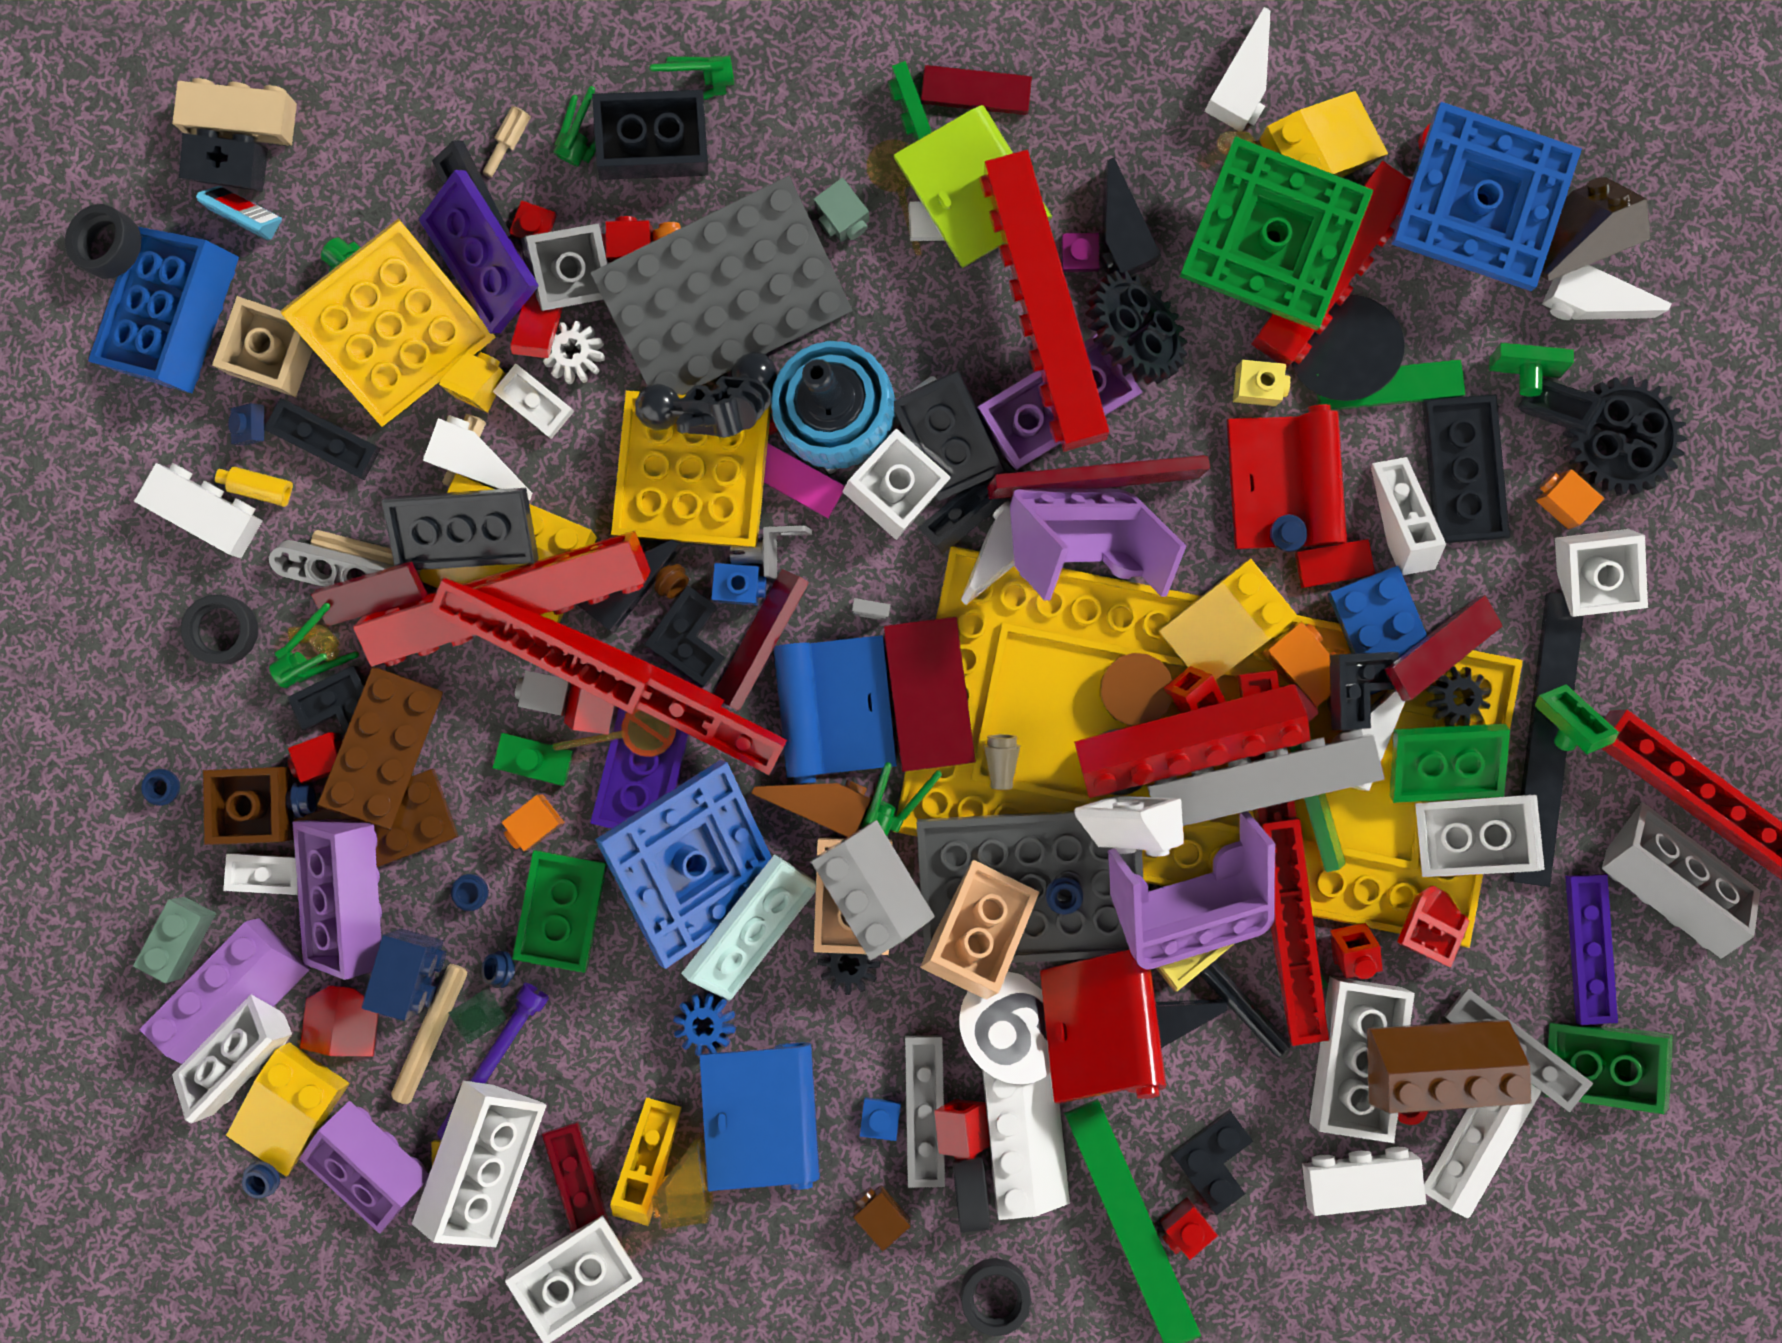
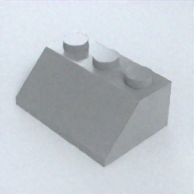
[811,820,935,961]

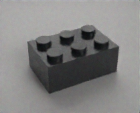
[592,90,708,180]

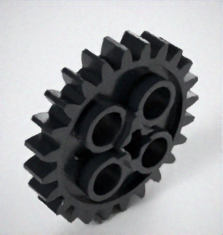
[1085,271,1188,385]
[1563,376,1687,496]

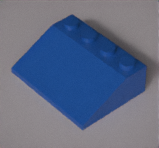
[88,227,239,393]

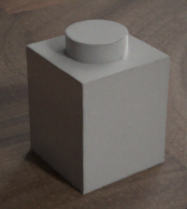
[515,670,571,716]

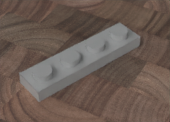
[1444,987,1593,1112]
[905,1035,945,1188]

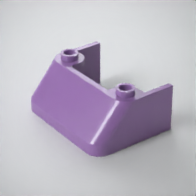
[1010,488,1186,600]
[1108,811,1275,969]

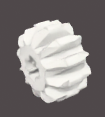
[543,321,605,384]

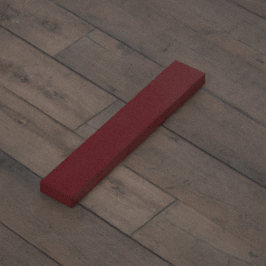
[987,455,1210,499]

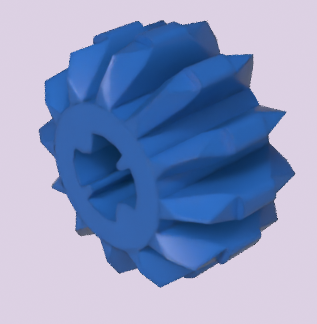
[673,992,736,1056]

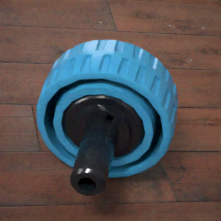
[771,341,896,469]

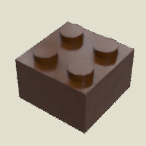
[203,767,294,845]

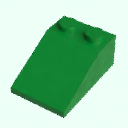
[1545,1023,1673,1114]

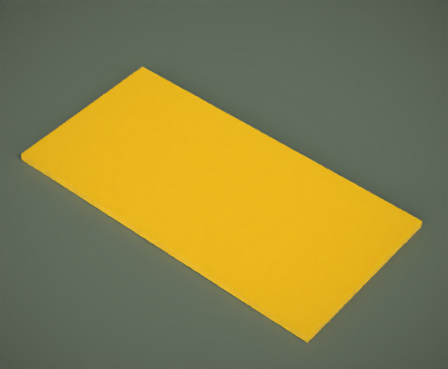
[893,546,1523,948]

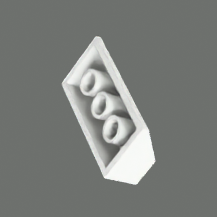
[982,1069,1070,1220]
[412,1081,546,1247]

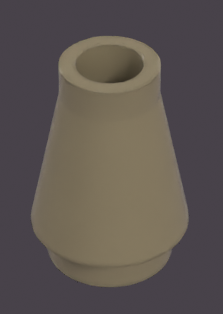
[984,734,1021,790]

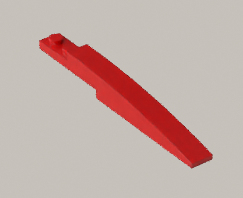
[430,578,787,775]
[1237,670,1329,1046]

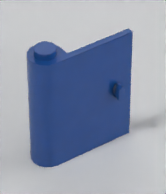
[774,635,897,784]
[700,1042,820,1191]

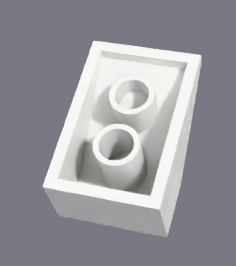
[1415,795,1544,877]
[505,1216,643,1343]

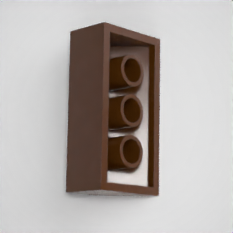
[1367,1020,1531,1114]

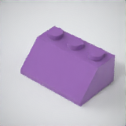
[299,1101,429,1234]

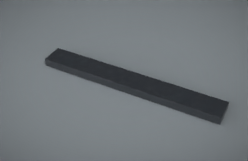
[1510,592,1584,887]

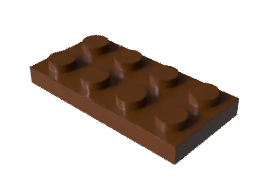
[318,666,443,831]
[294,769,459,867]

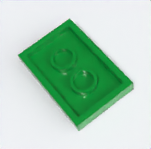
[1389,724,1510,803]
[512,850,607,973]

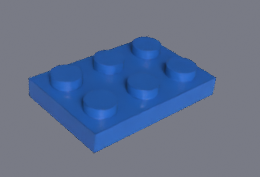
[1327,565,1427,695]

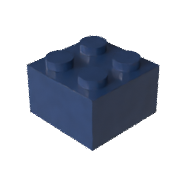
[361,929,446,1021]

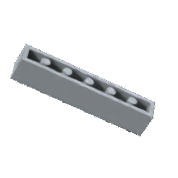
[1147,729,1385,826]

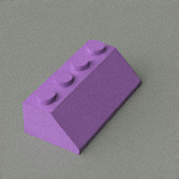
[977,334,1142,470]
[293,819,382,980]
[139,918,310,1064]

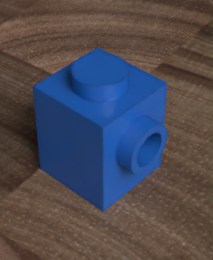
[711,563,767,606]

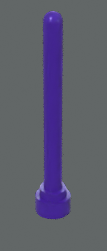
[437,983,549,1140]

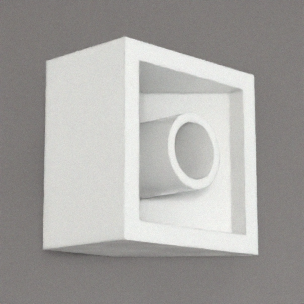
[842,429,951,540]
[1555,529,1648,617]
[1075,796,1184,856]

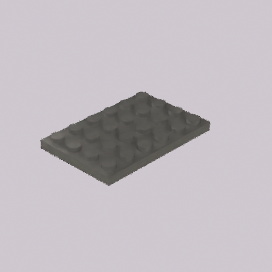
[590,176,853,395]
[917,811,1143,963]

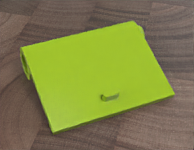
[893,105,1052,269]

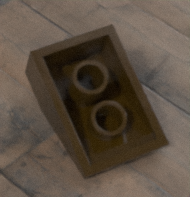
[1540,177,1651,281]

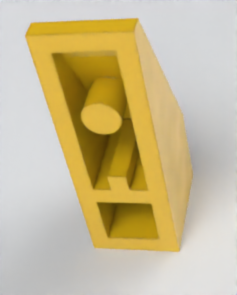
[610,1097,682,1226]

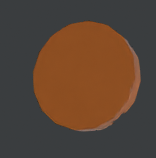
[1100,653,1173,726]

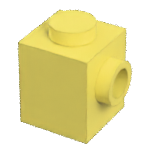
[1233,360,1290,407]

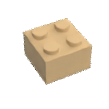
[212,296,313,397]

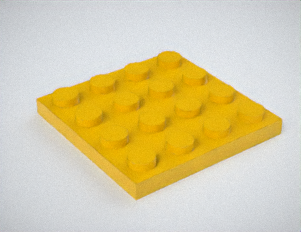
[281,218,496,427]
[611,391,771,548]

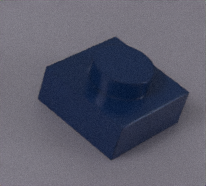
[228,403,264,445]

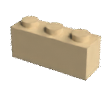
[172,78,297,146]

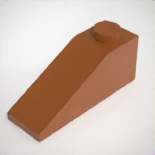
[751,779,871,837]

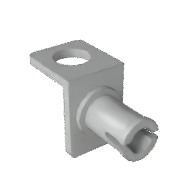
[730,526,812,579]

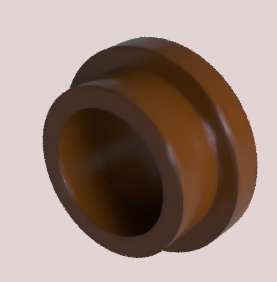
[654,564,689,599]

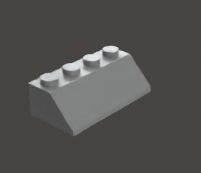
[1602,802,1761,959]

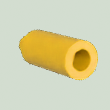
[215,466,293,507]

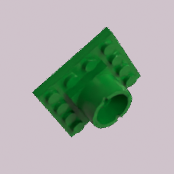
[1179,136,1374,330]

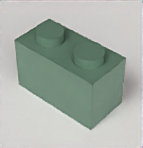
[133,897,216,983]

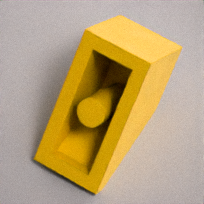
[439,352,506,413]

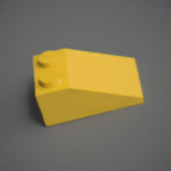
[1259,91,1388,177]
[1158,559,1298,680]
[226,1042,350,1177]

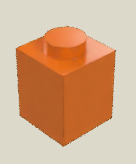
[1536,469,1605,529]
[502,794,565,851]

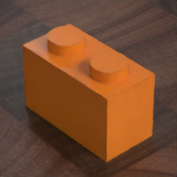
[1261,622,1336,707]

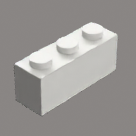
[134,463,263,558]
[1302,1147,1426,1216]

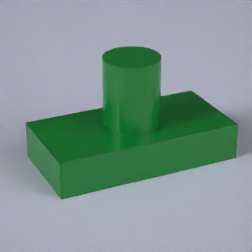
[1489,343,1574,397]
[1535,684,1619,754]
[493,733,574,786]

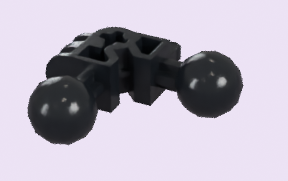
[635,352,778,437]

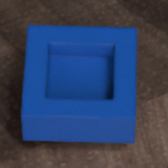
[860,1097,901,1141]

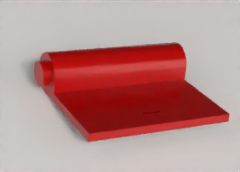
[1226,404,1347,550]
[1040,950,1167,1104]

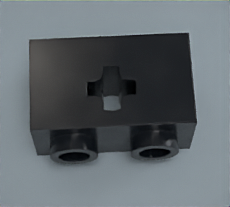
[179,128,268,192]

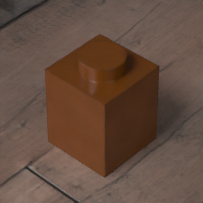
[853,1185,911,1252]

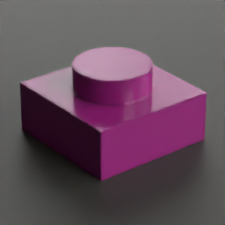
[1061,233,1099,272]

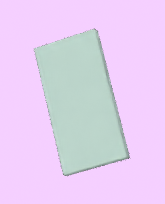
[681,854,816,1001]

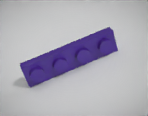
[1565,874,1618,1025]

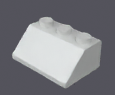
[172,994,292,1123]

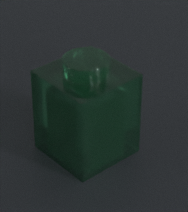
[448,987,508,1044]

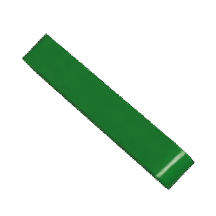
[1064,1098,1202,1343]

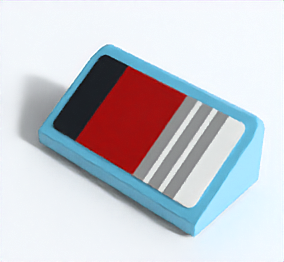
[196,186,282,241]

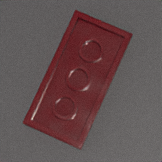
[884,617,976,772]

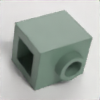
[814,177,869,242]

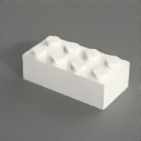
[1309,976,1414,1143]

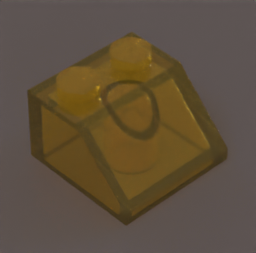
[652,1132,714,1229]

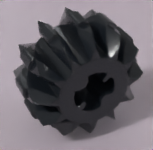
[1425,666,1491,727]
[818,953,881,995]

